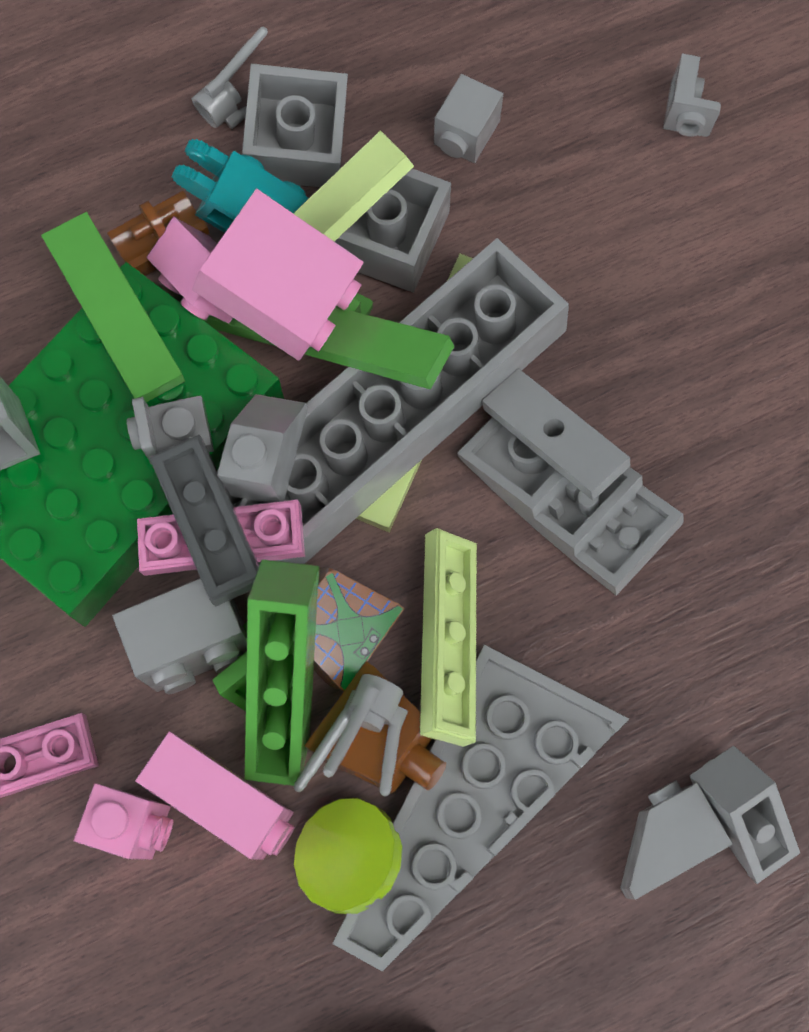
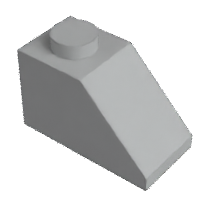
[217,394,308,503]
[690,745,800,884]
[620,780,732,900]

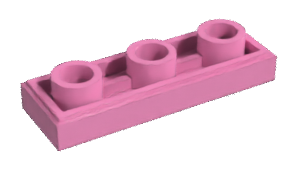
[137,500,305,576]
[0,713,99,798]

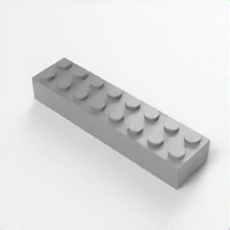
[223,238,569,566]

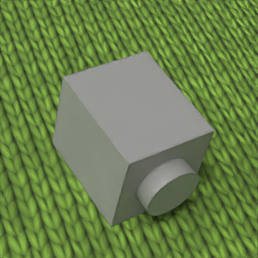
[434,74,504,164]

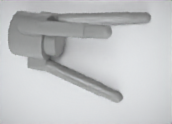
[192,27,268,129]
[293,674,408,796]

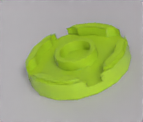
[294,798,402,914]

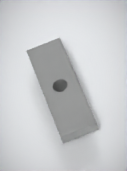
[482,368,630,501]

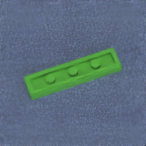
[41,212,185,402]

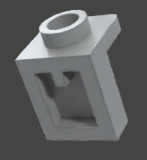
[663,53,721,137]
[127,395,214,464]

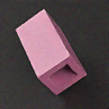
[147,216,233,324]
[74,784,173,859]

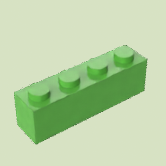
[245,559,319,786]

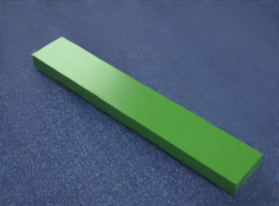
[180,297,454,390]

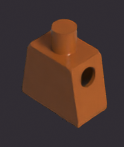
[305,661,446,794]

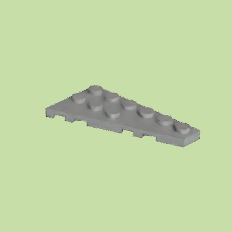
[332,645,629,971]

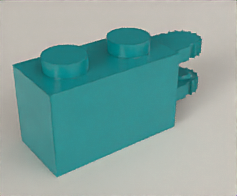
[171,139,309,233]

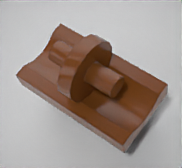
[107,191,210,276]

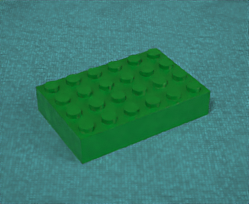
[0,262,284,627]

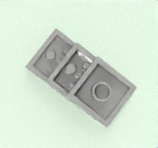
[457,417,684,596]

